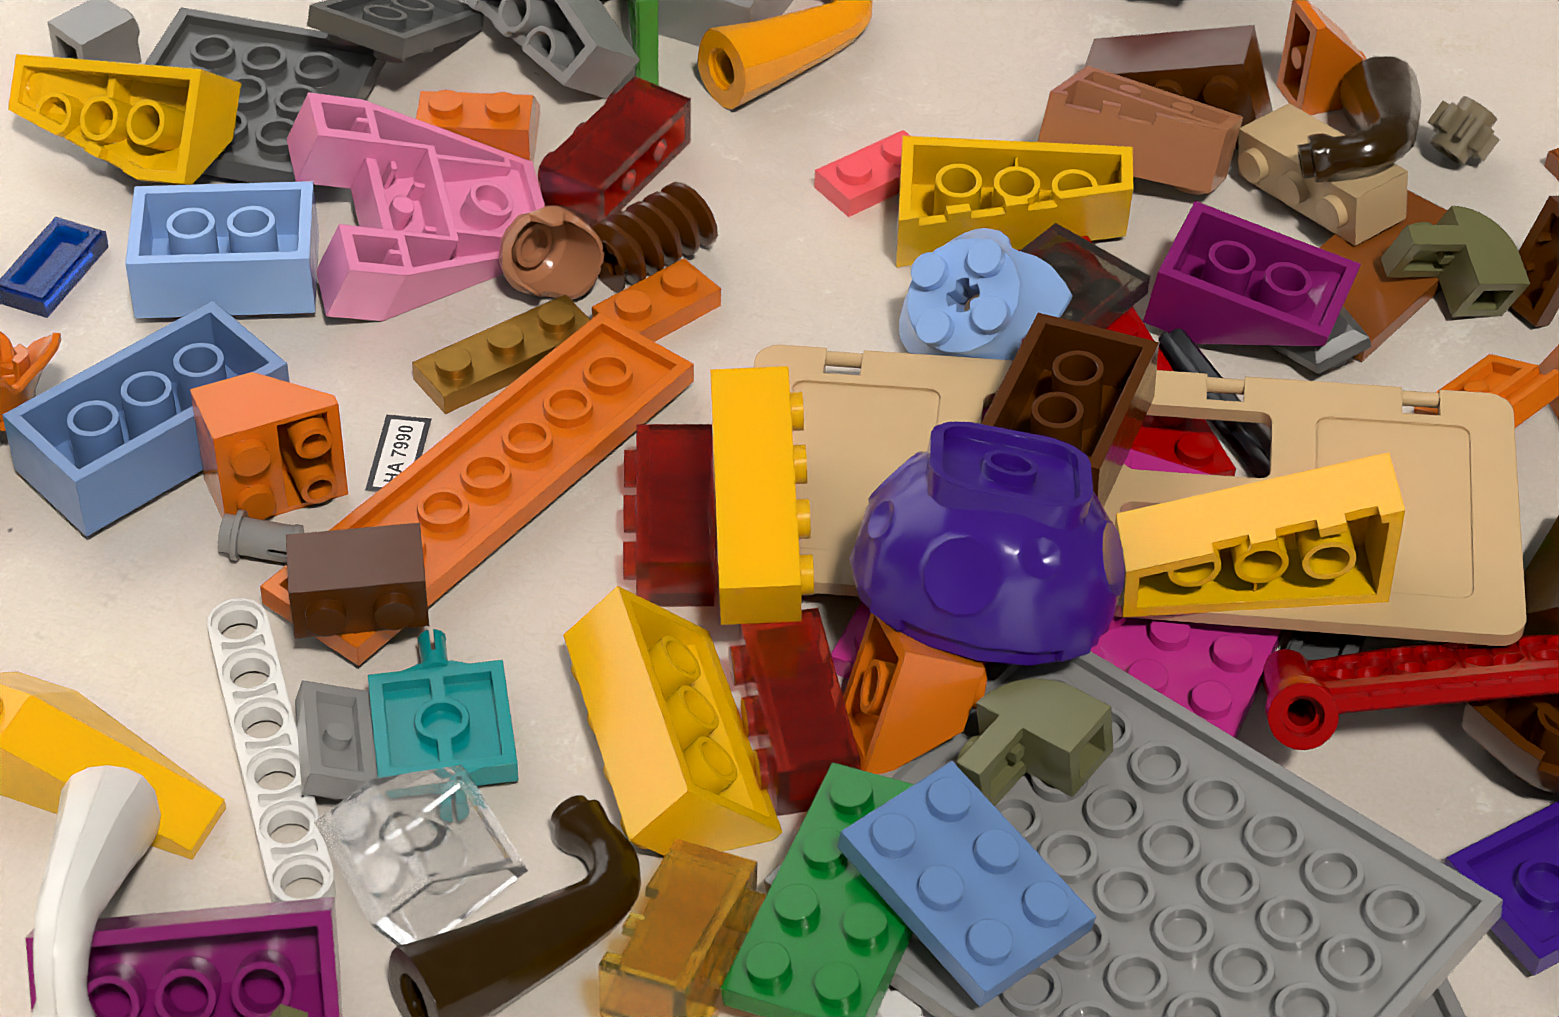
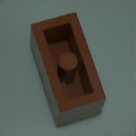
[286,523,429,639]

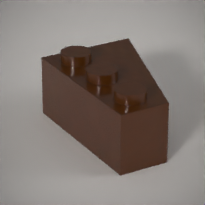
[1084,25,1273,149]

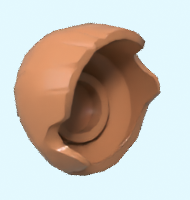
[499,206,604,299]

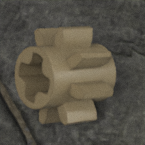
[1427,96,1500,166]

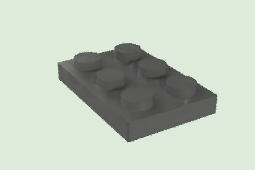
[307,0,484,63]

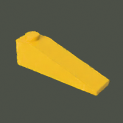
[0,671,226,860]

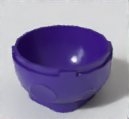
[849,421,1125,665]

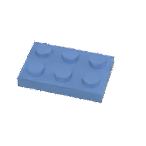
[837,761,1096,1007]

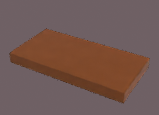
[1319,190,1448,362]

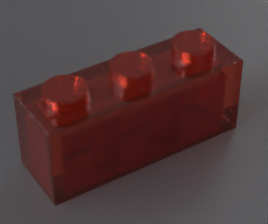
[538,76,691,226]
[623,424,715,607]
[728,608,861,816]

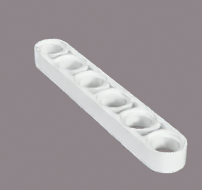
[207,598,336,903]

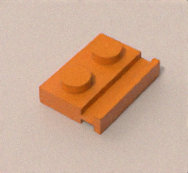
[1414,354,1559,428]

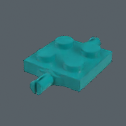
[368,629,519,825]

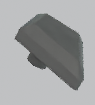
[1267,306,1372,374]

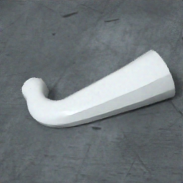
[31,765,161,1017]

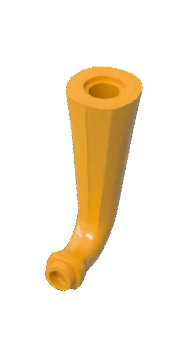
[698,0,873,109]

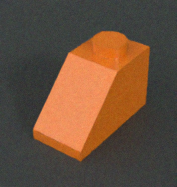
[1277,0,1366,115]

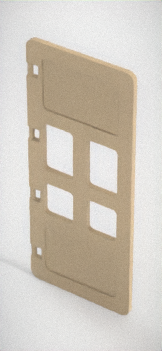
[716,345,1526,646]

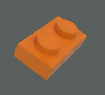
[592,258,721,342]

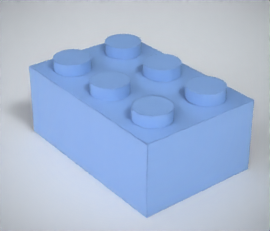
[125,181,319,318]

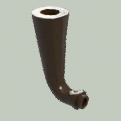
[1297,56,1421,183]
[389,795,641,1017]

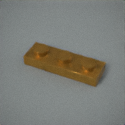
[412,294,591,414]

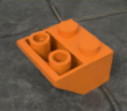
[190,372,348,520]

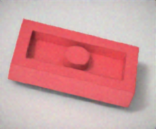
[814,130,910,217]

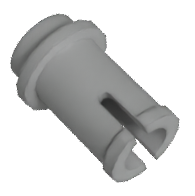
[218,509,304,563]

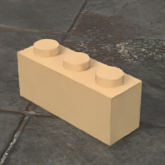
[1238,103,1408,246]

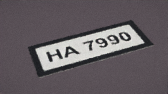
[365,414,432,492]

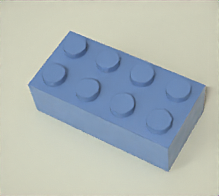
[2,301,290,537]

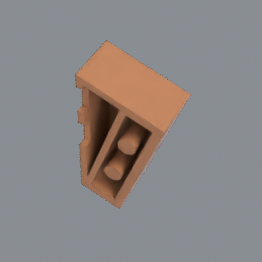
[1038,65,1243,195]

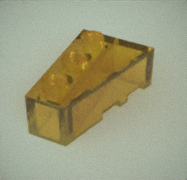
[598,839,766,1017]

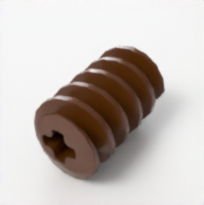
[591,182,718,293]

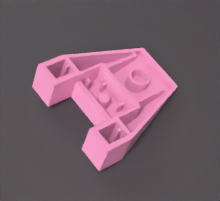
[286,92,545,321]

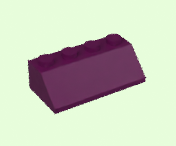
[25,897,342,1017]

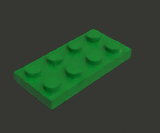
[720,763,914,1017]

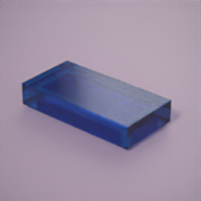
[0,216,109,318]

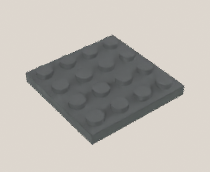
[145,7,387,193]

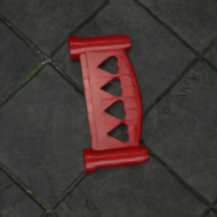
[1262,634,1559,750]

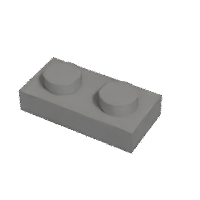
[295,680,378,803]

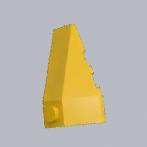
[8,54,241,185]

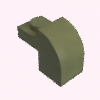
[1381,206,1530,316]
[956,679,1113,806]

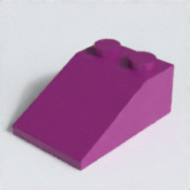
[1143,201,1361,346]

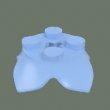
[899,228,1073,360]

